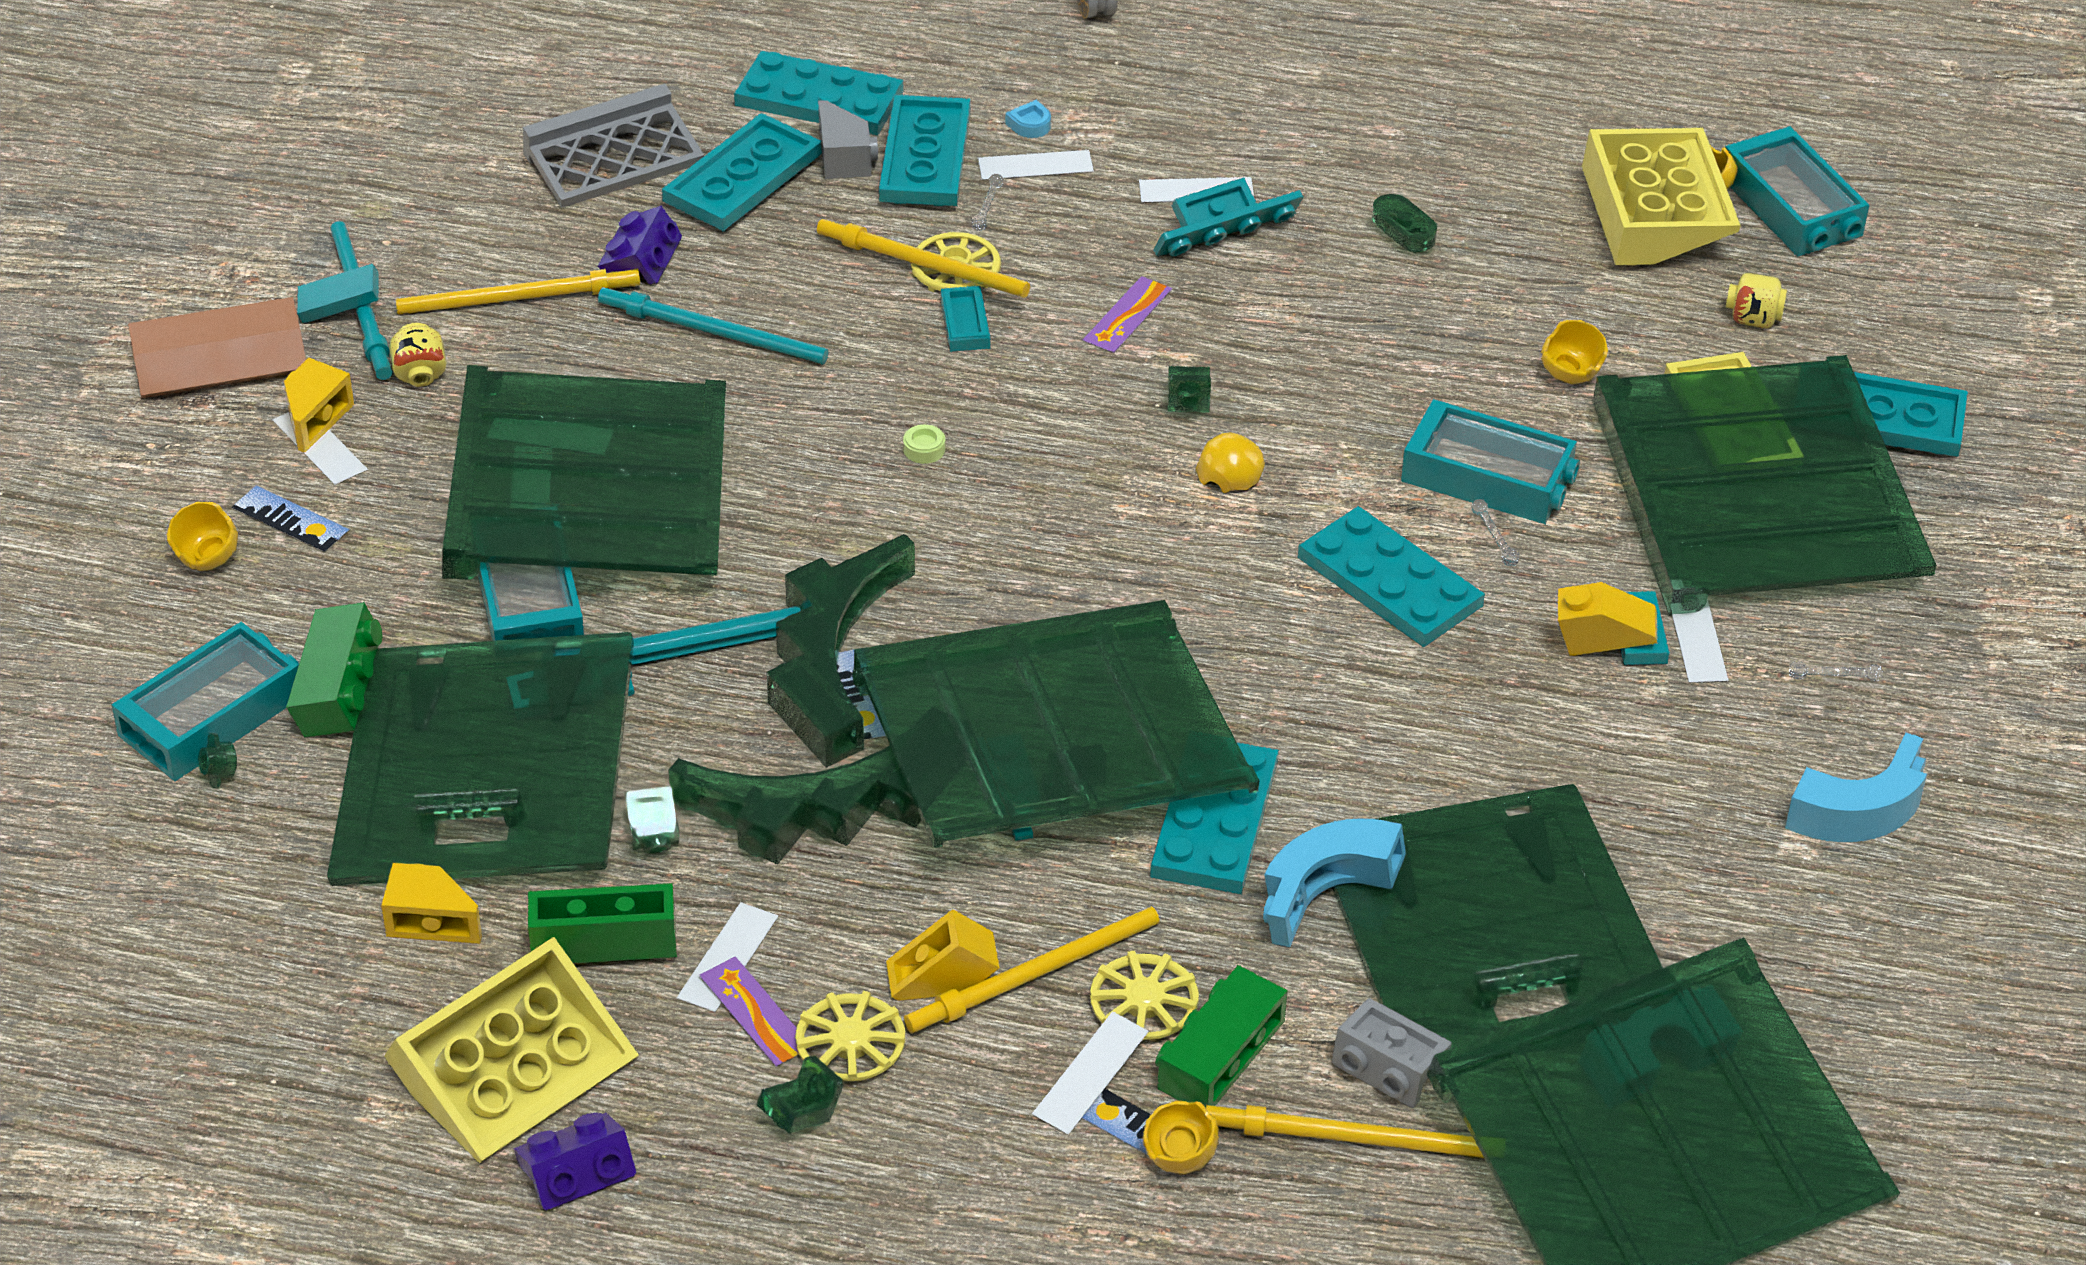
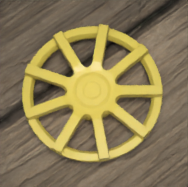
[911,232,1001,292]
[1090,950,1199,1040]
[796,991,906,1082]

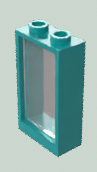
[1725,126,1870,257]
[1401,399,1580,524]
[470,511,585,662]
[111,621,299,782]

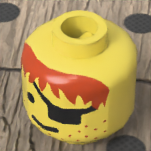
[1726,273,1787,329]
[389,323,446,387]

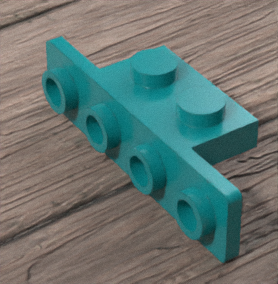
[1153,177,1304,257]

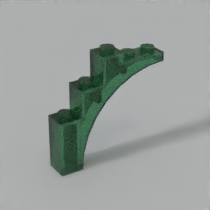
[766,534,915,768]
[668,711,971,865]

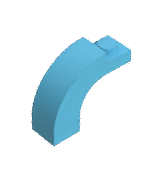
[1785,732,1927,842]
[1263,818,1406,947]

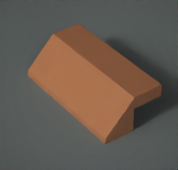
[128,297,306,399]

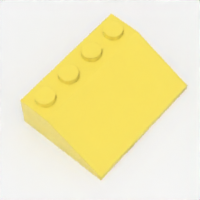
[1582,128,1741,266]
[384,937,639,1163]

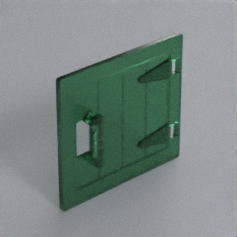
[327,632,634,886]
[1332,784,1676,1073]

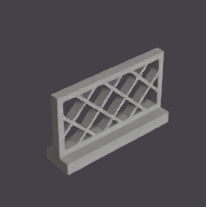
[523,83,704,208]

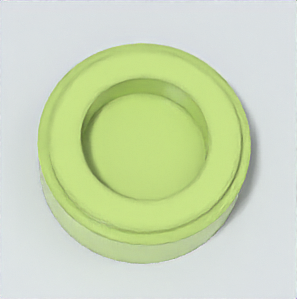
[903,424,945,464]

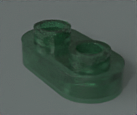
[1372,194,1437,253]

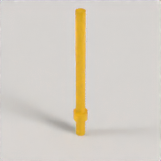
[817,219,1030,298]
[396,269,640,315]
[904,907,1160,1033]
[1206,1105,1505,1160]

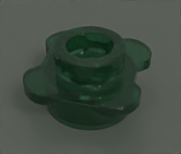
[198,733,237,788]

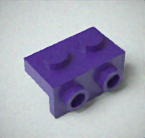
[598,205,682,285]
[513,1112,636,1210]

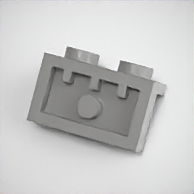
[1332,998,1452,1108]

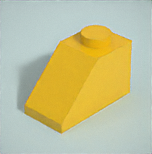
[284,357,354,453]
[1558,582,1657,656]
[381,863,482,944]
[886,909,1000,1001]

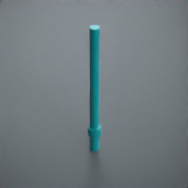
[330,221,392,380]
[598,287,829,365]

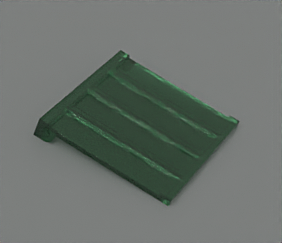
[1593,355,1937,616]
[442,365,726,580]
[852,600,1260,848]
[1426,937,1900,1265]

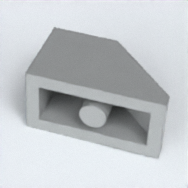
[818,100,878,179]

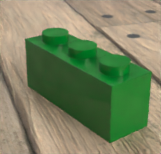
[286,602,383,737]
[528,883,677,963]
[1155,965,1288,1108]

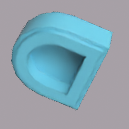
[1005,100,1051,138]

